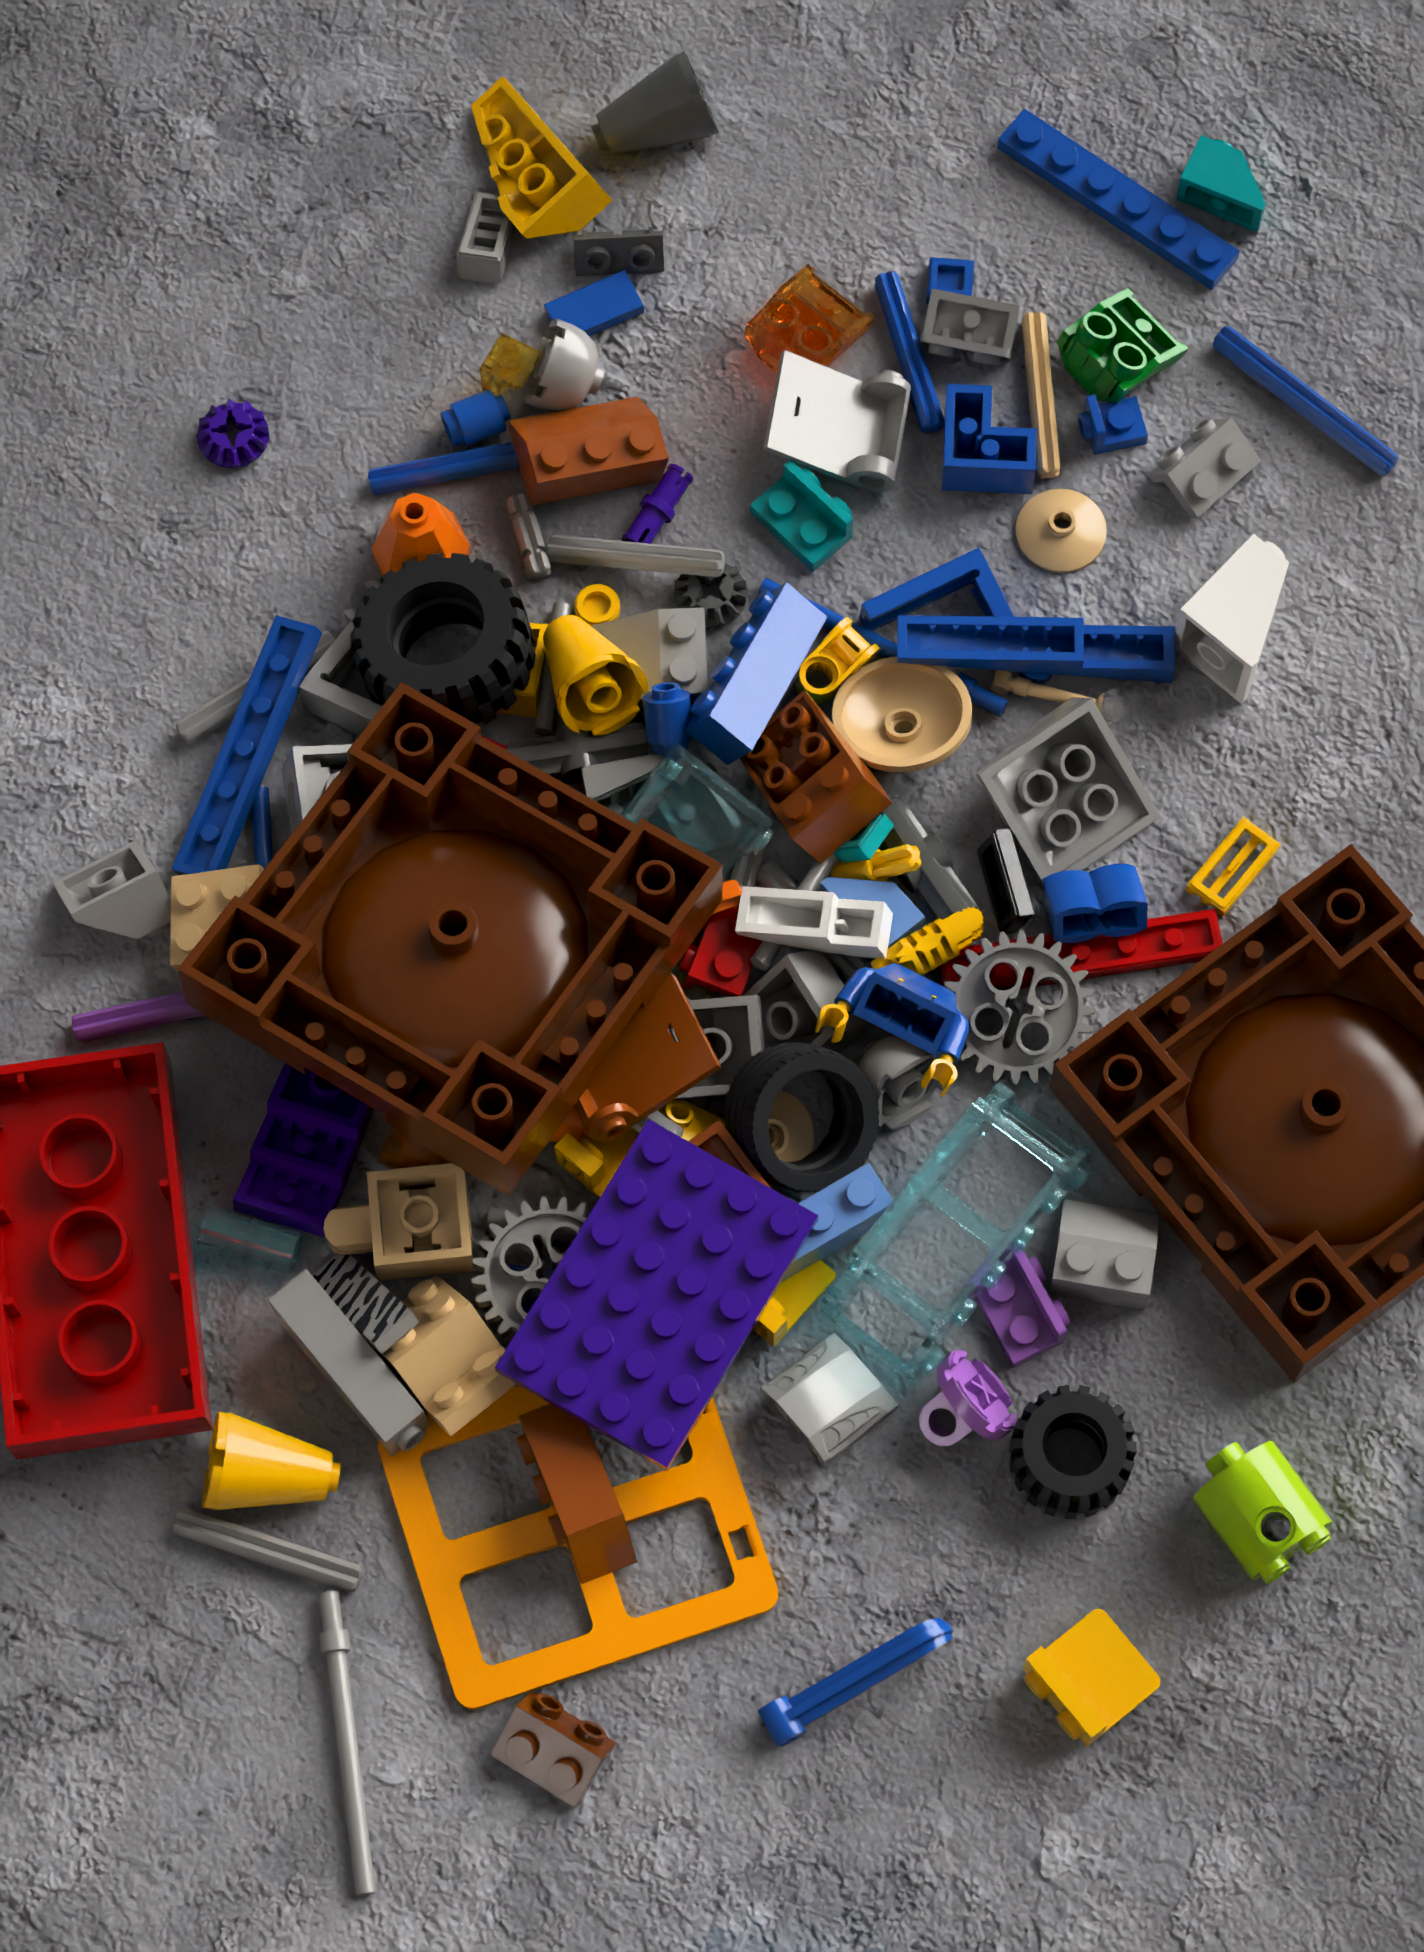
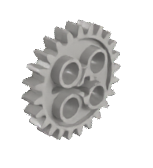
[943,930,1096,1085]
[471,1196,586,1339]

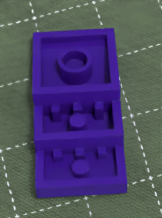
[233,1063,374,1237]

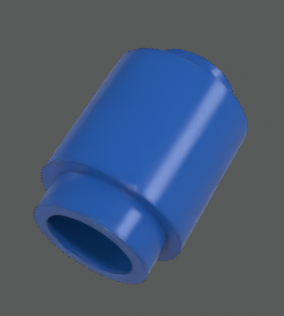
[440,389,511,447]
[643,683,693,756]

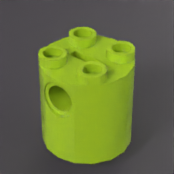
[1192,1441,1333,1585]

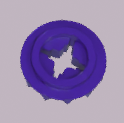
[196,399,269,468]

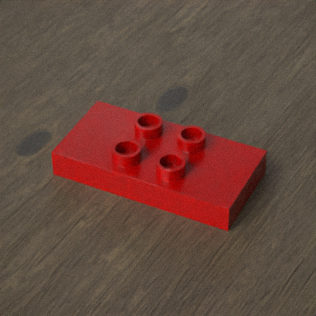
[0,1042,213,1459]

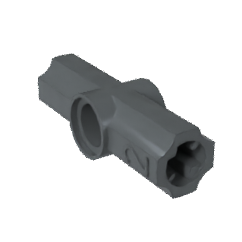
[505,722,649,784]
[881,796,978,920]

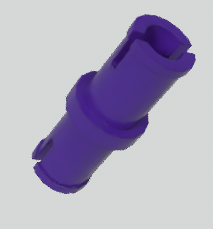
[621,464,694,544]

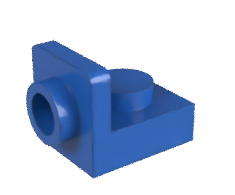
[1078,394,1148,455]

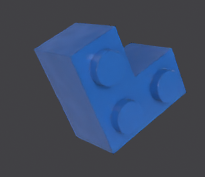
[941,384,1037,494]

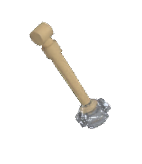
[990,670,1126,728]

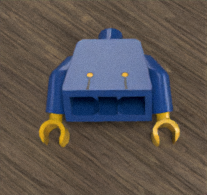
[815,963,969,1097]

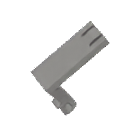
[299,581,382,735]

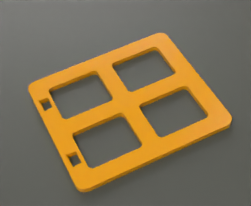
[378,1385,778,1710]

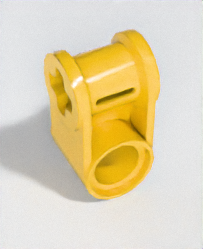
[795,617,881,705]

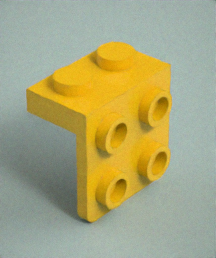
[1022,1609,1160,1747]

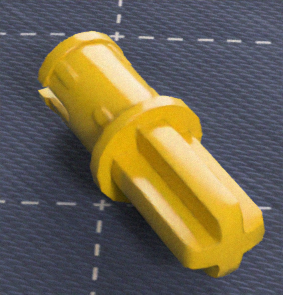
[831,844,921,882]

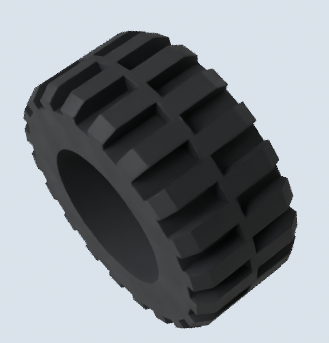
[351,553,536,725]

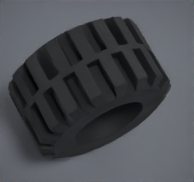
[1009,1385,1137,1519]

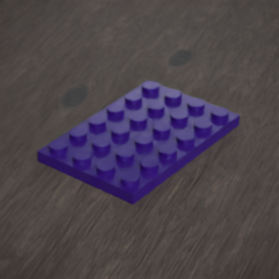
[495,1119,818,1471]

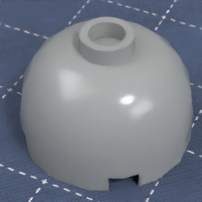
[524,318,604,412]
[857,1034,943,1129]

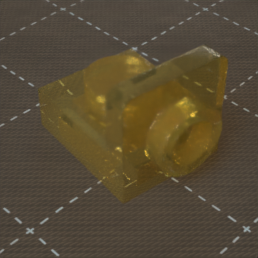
[479,333,540,396]

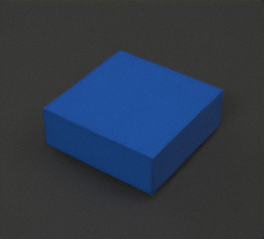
[926,257,974,304]

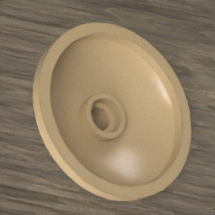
[832,656,972,772]

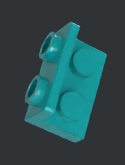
[750,460,853,572]

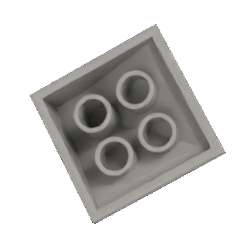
[976,697,1161,887]

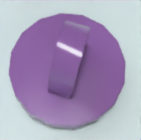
[919,1350,1017,1446]

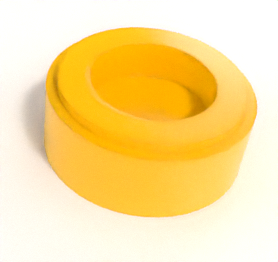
[574,584,620,626]

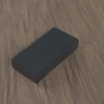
[977,828,1034,934]

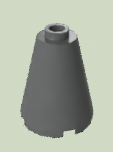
[591,52,719,156]

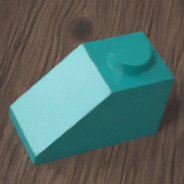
[1176,135,1266,233]

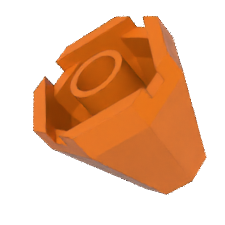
[371,492,471,576]

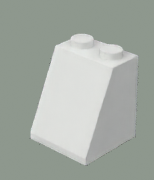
[1175,534,1289,704]

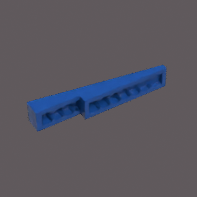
[897,615,1175,683]

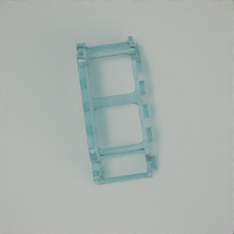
[821,1081,1092,1384]

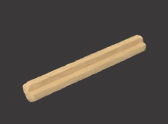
[1021,312,1060,479]

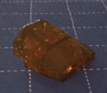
[745,264,875,373]

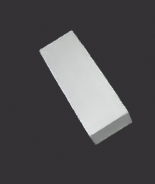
[735,886,893,959]

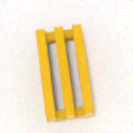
[1185,817,1281,918]

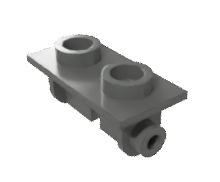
[573,227,664,276]

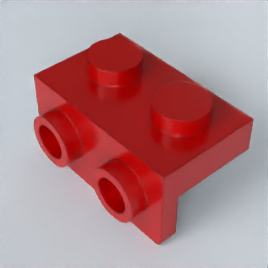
[678,907,762,997]

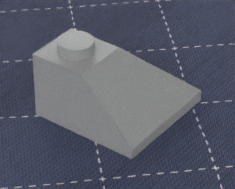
[53,840,171,939]

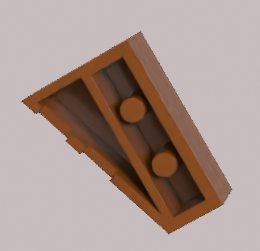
[516,1404,637,1584]

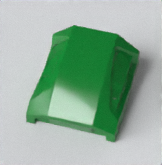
[1057,288,1188,403]

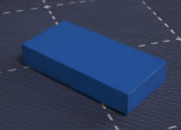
[544,270,644,336]

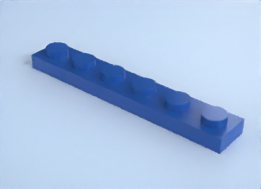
[997,108,1240,290]
[172,615,322,875]

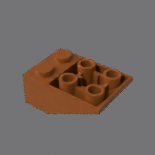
[739,690,892,864]

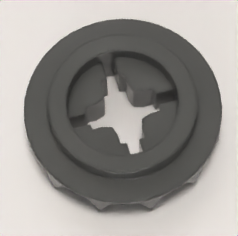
[674,563,747,628]

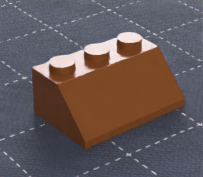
[507,397,669,506]

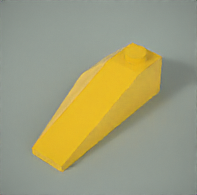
[471,76,613,239]

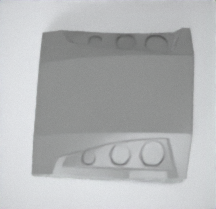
[760,1333,898,1466]

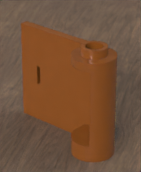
[575,974,722,1142]

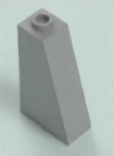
[268,1269,430,1457]

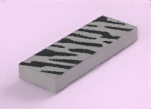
[312,1254,419,1354]

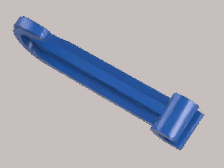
[758,1618,953,1747]

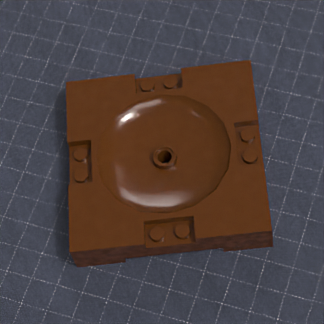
[178,682,723,1197]
[1049,844,1424,1383]

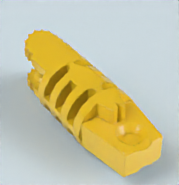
[871,906,984,976]

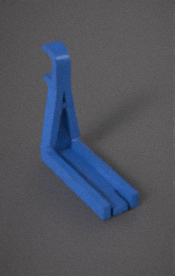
[859,548,1053,684]

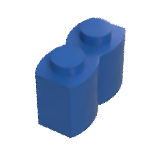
[1043,864,1148,943]

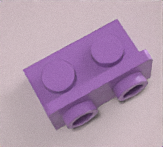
[967,1247,1070,1368]

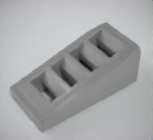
[456,192,514,284]
[581,754,676,807]

